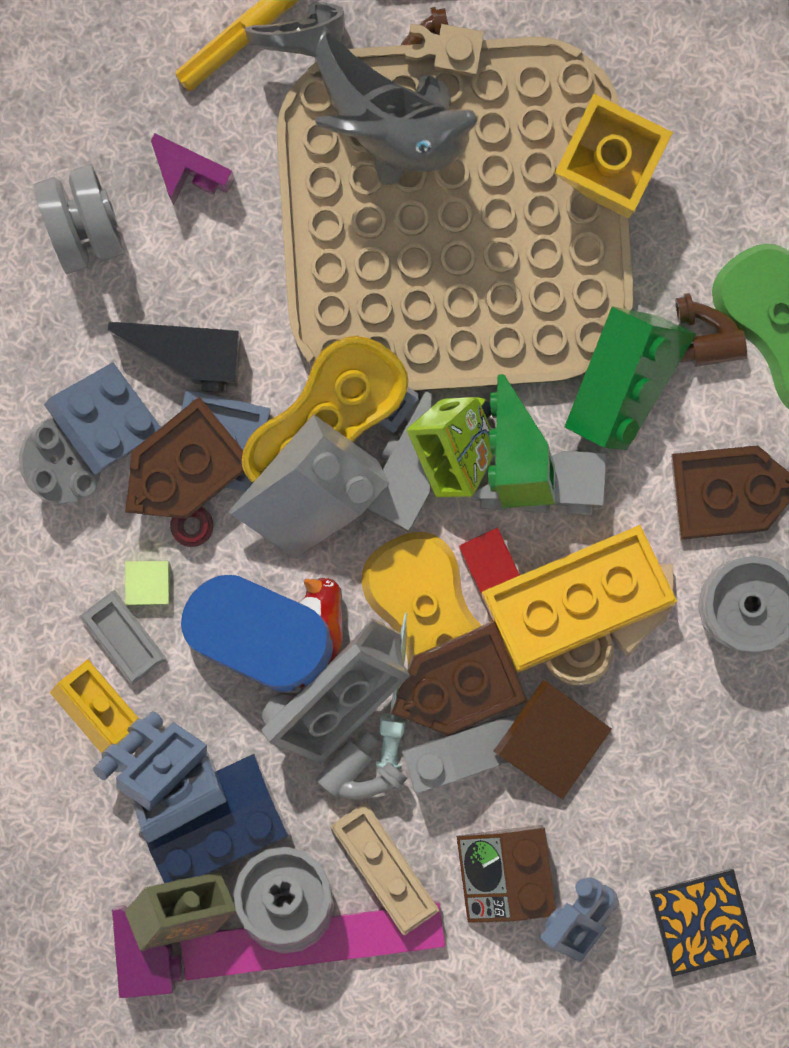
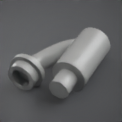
[316,731,408,800]

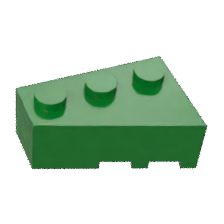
[564,306,697,450]

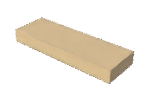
[330,802,440,936]

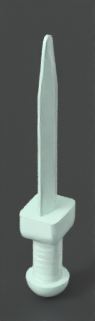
[376,613,407,770]

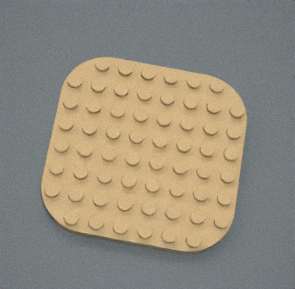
[277,37,633,391]

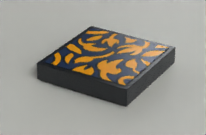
[648,869,757,977]

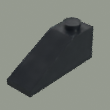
[108,321,241,393]

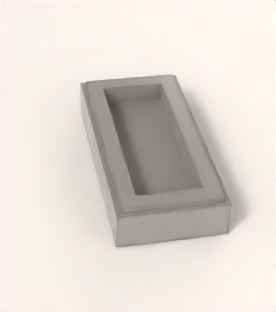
[79,590,167,685]

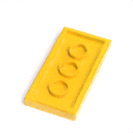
[482,525,677,673]

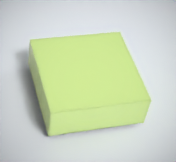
[125,561,170,605]

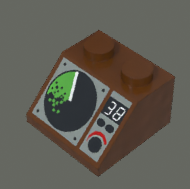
[456,825,556,923]

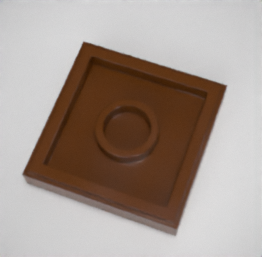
[493,680,612,800]

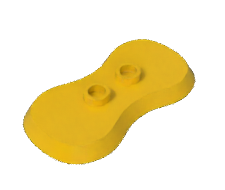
[242,336,408,484]
[361,532,482,668]

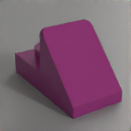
[151,133,235,205]

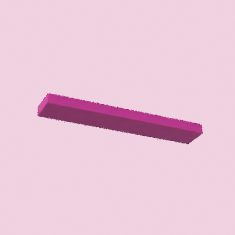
[181,902,445,981]

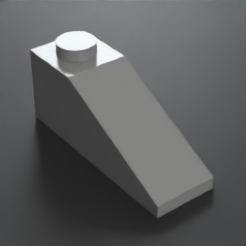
[402,712,520,794]

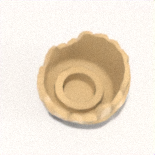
[545,634,614,685]

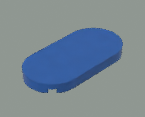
[181,575,332,692]

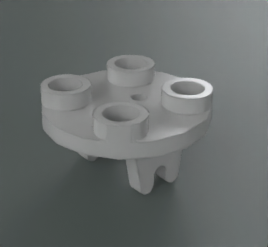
[19,418,101,504]

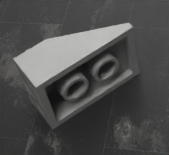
[229,414,389,559]

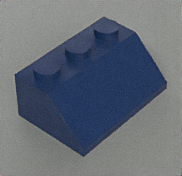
[146,754,290,883]

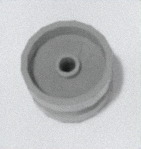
[33,164,124,274]
[698,556,789,653]
[234,847,334,954]

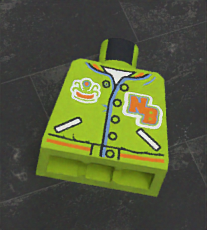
[406,397,494,498]

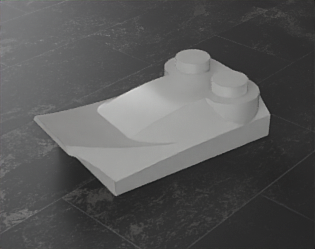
[261,618,410,764]

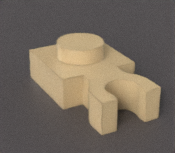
[405,24,484,77]

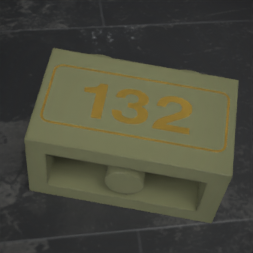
[125,872,236,951]

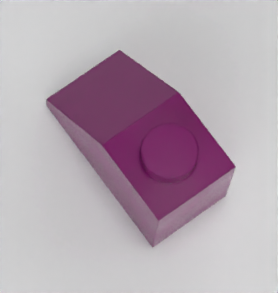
[112,905,182,998]

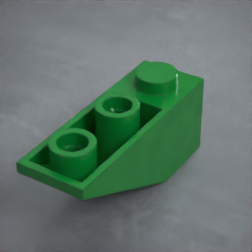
[488,374,555,508]

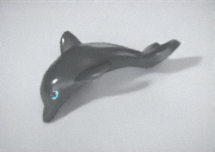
[245,2,478,185]

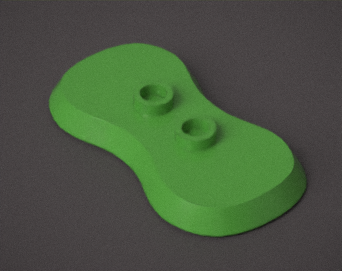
[712,243,789,409]

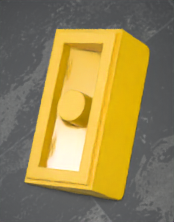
[50,659,139,754]

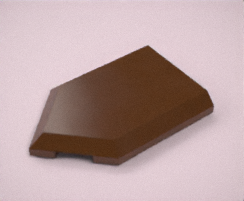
[125,397,244,519]
[671,445,789,540]
[390,621,527,736]

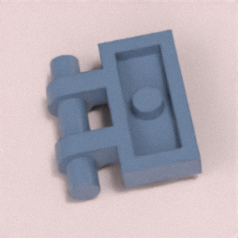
[93,711,207,811]
[540,877,619,962]

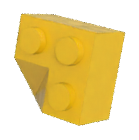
[554,94,673,218]

